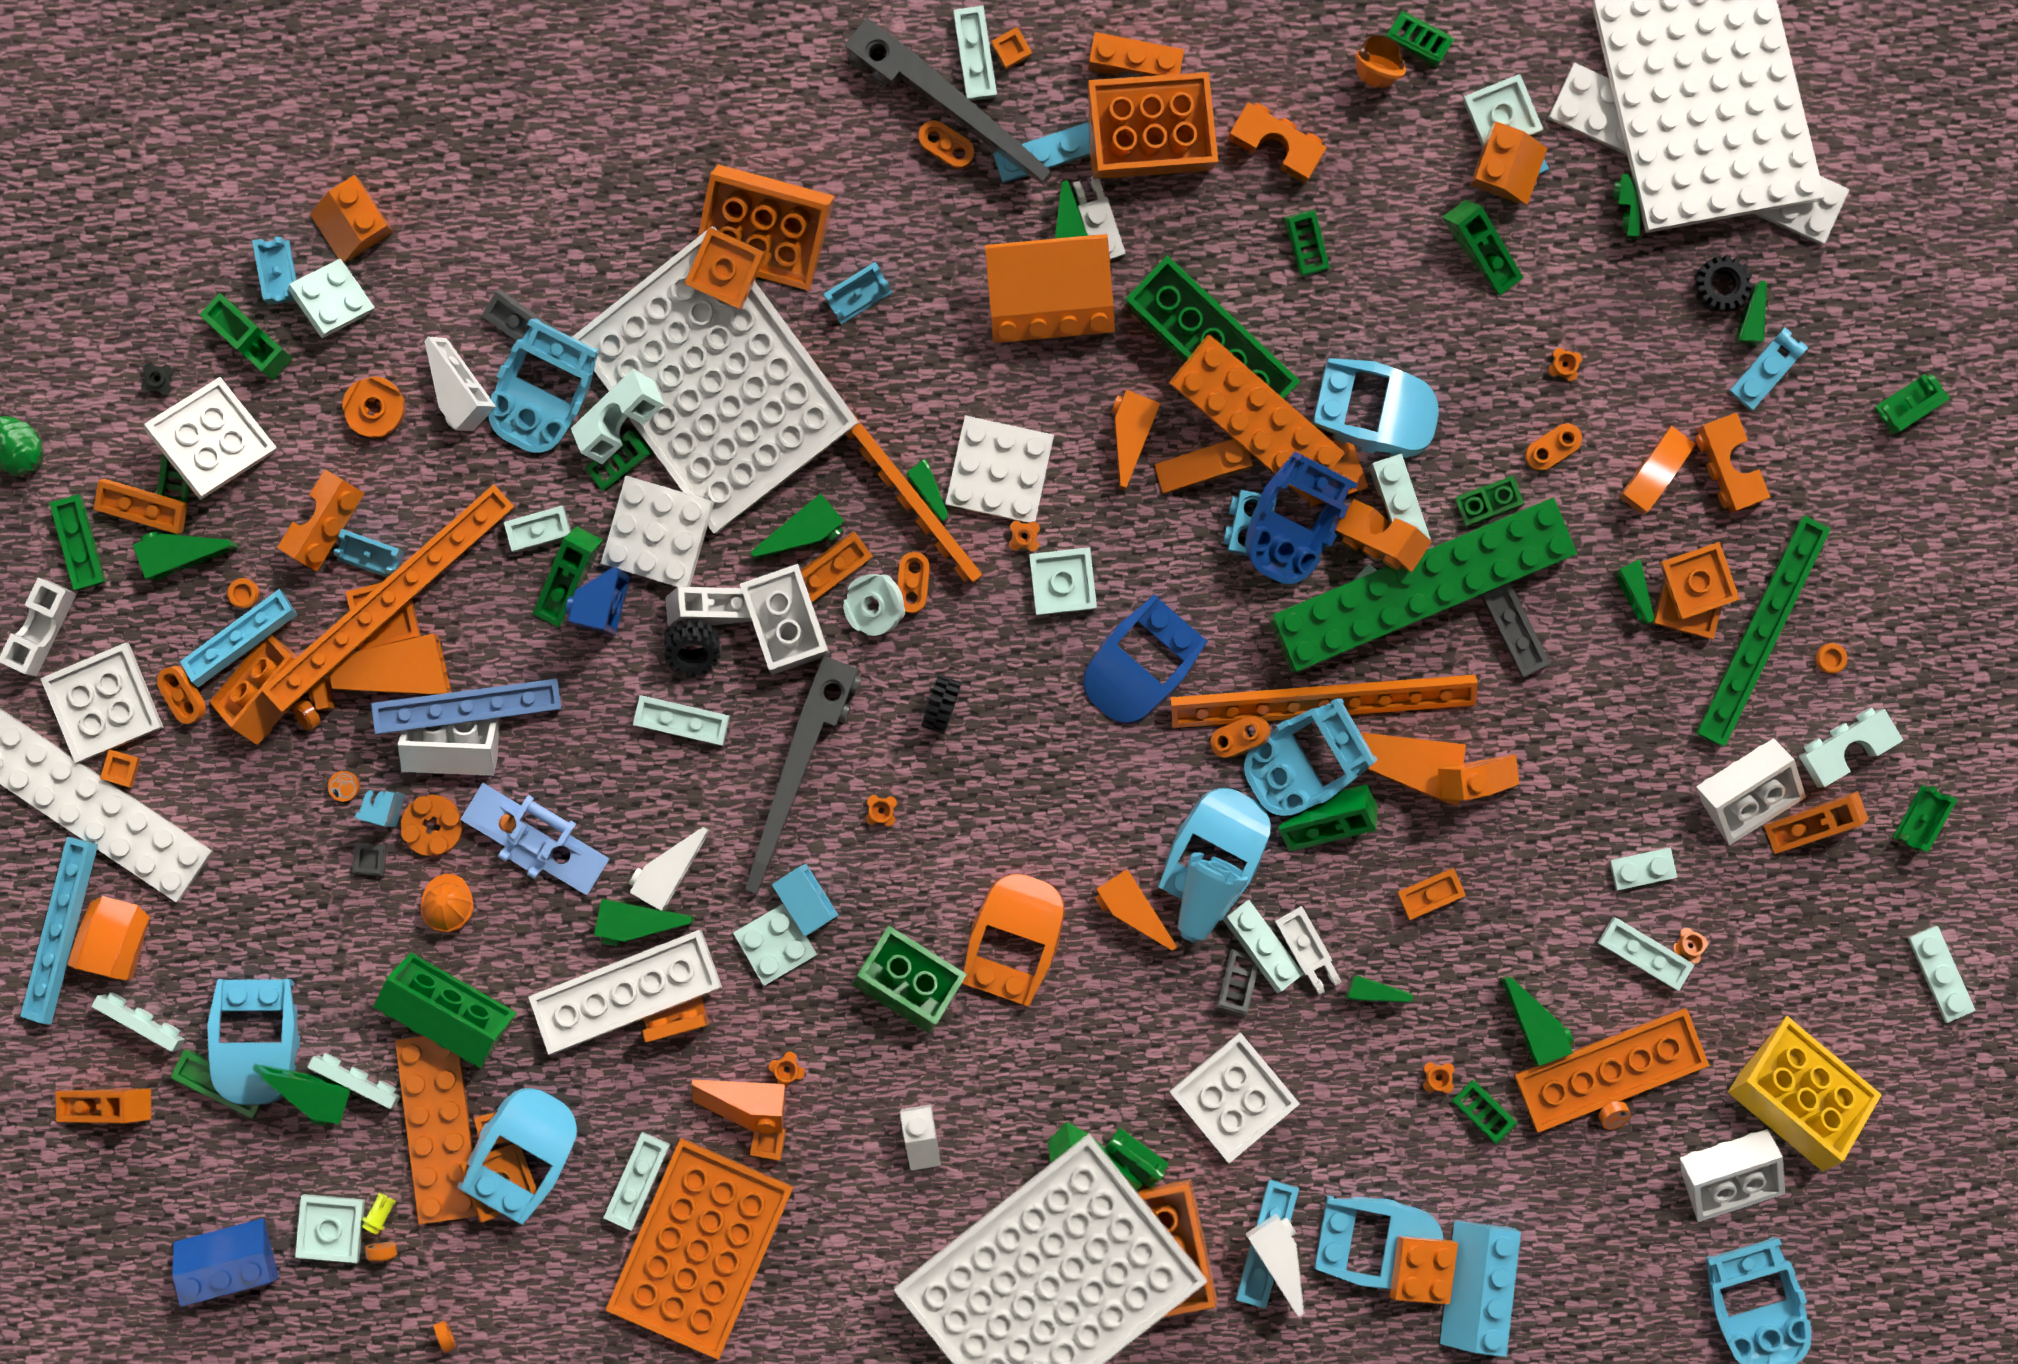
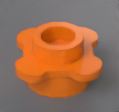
[1548,347,1582,381]
[1009,520,1040,552]
[866,795,897,826]
[1673,928,1708,964]
[769,1051,805,1088]
[1423,1062,1454,1093]

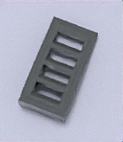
[1214,949,1258,1019]

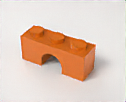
[1088,32,1184,76]
[1228,102,1327,184]
[1695,412,1771,513]
[277,469,365,571]
[1335,499,1432,572]

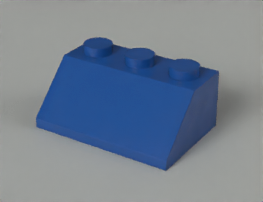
[565,567,630,636]
[173,1218,279,1307]

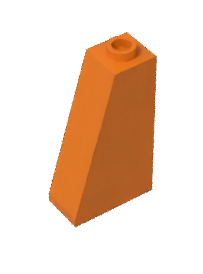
[324,633,452,695]
[1360,732,1466,806]

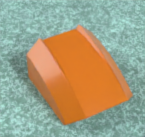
[67,896,150,980]

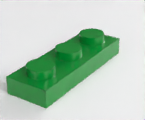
[49,494,107,591]
[170,1049,262,1119]

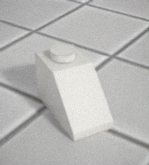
[900,1104,941,1170]

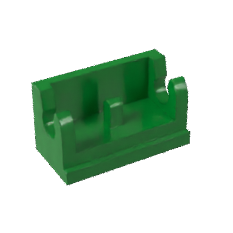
[1874,374,1951,435]
[1892,785,1958,853]

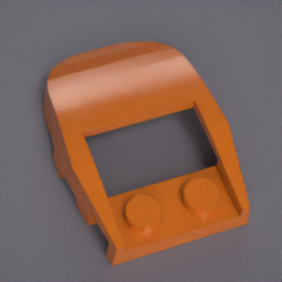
[962,874,1065,1007]

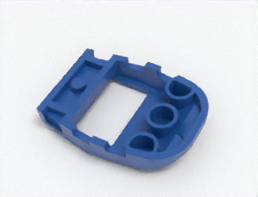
[1245,451,1357,584]
[1083,594,1208,724]

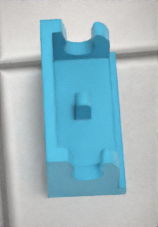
[252,237,296,305]
[824,262,892,324]
[334,529,405,578]
[355,790,406,827]
[772,864,838,937]

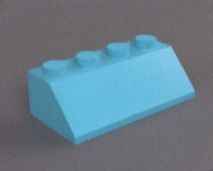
[1440,1220,1521,1357]

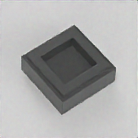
[352,843,387,876]

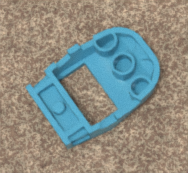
[488,319,599,453]
[1312,358,1439,457]
[1244,699,1378,816]
[1157,788,1271,921]
[207,979,300,1105]
[457,1088,577,1225]
[1314,1196,1444,1289]
[1706,1237,1812,1364]

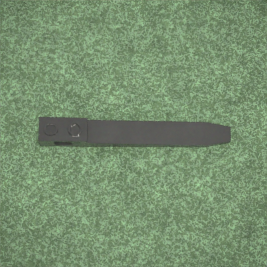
[844,17,1051,185]
[745,656,862,894]

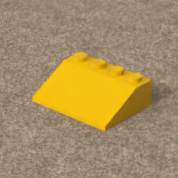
[1728,1016,1882,1172]

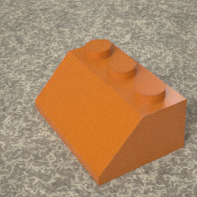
[209,634,298,745]

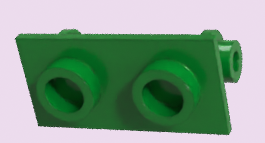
[1105,1127,1169,1188]

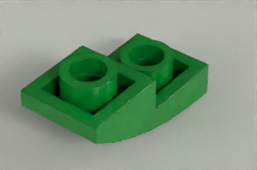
[1614,174,1641,240]
[1455,475,1525,526]

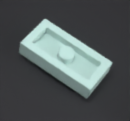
[504,505,571,552]
[1609,848,1677,890]

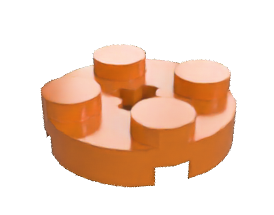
[342,376,405,438]
[401,795,464,856]

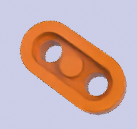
[918,120,974,169]
[1525,423,1582,471]
[897,552,930,613]
[157,666,206,724]
[1210,716,1270,758]

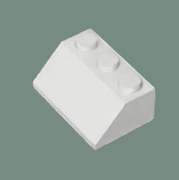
[398,718,500,776]
[1696,738,1806,846]
[1680,1129,1785,1222]

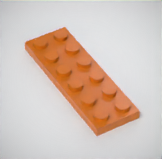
[1169,335,1345,500]
[1513,1008,1710,1133]
[395,1036,478,1224]

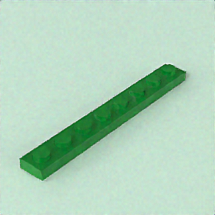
[1695,515,1831,747]

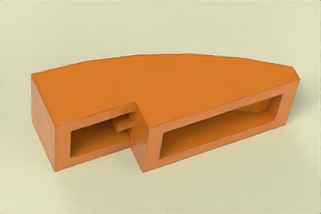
[1618,425,1696,515]

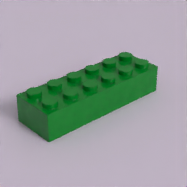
[1124,255,1301,400]

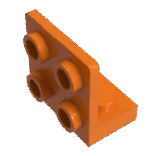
[642,996,709,1042]

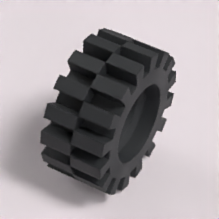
[1693,255,1753,313]
[664,619,720,676]
[921,675,962,735]

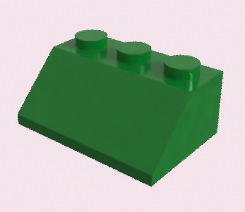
[852,925,967,1034]

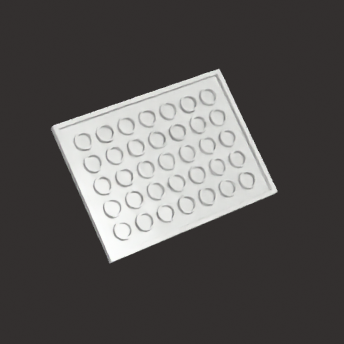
[1592,0,1825,233]
[572,226,859,534]
[894,1134,1207,1364]

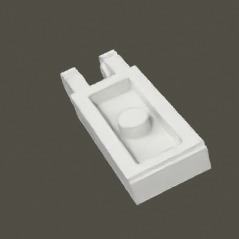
[1073,177,1126,260]
[1275,906,1341,995]

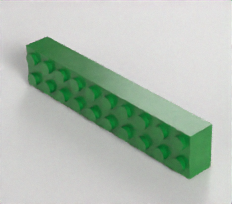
[1267,497,1577,673]

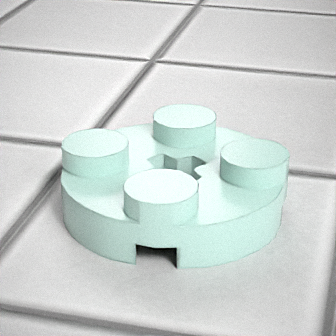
[843,574,906,636]

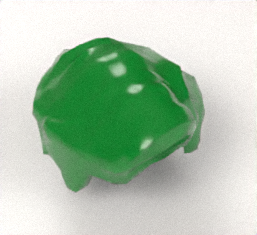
[0,416,44,477]

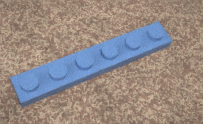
[371,679,561,735]

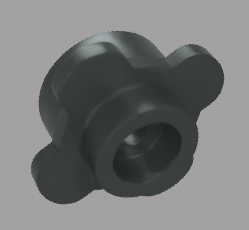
[141,363,174,395]

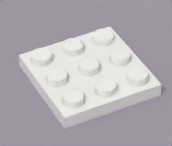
[143,377,277,500]
[945,416,1054,523]
[601,476,714,587]
[40,643,164,763]
[1169,1032,1300,1163]

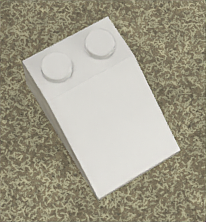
[740,564,830,675]

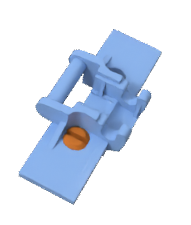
[460,783,610,895]

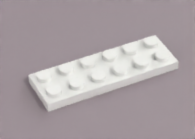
[529,930,722,1055]

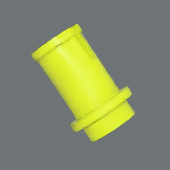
[361,1192,396,1235]

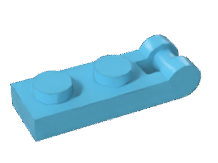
[1728,327,1808,411]

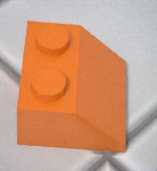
[1470,121,1548,206]
[310,175,393,264]

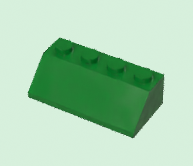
[373,953,517,1068]

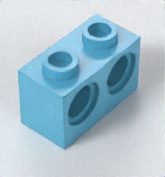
[1223,490,1277,556]

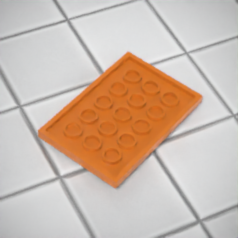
[605,1138,794,1360]

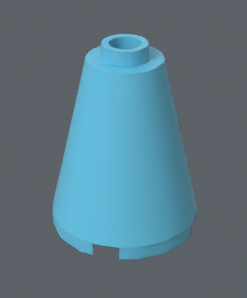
[1177,853,1248,943]

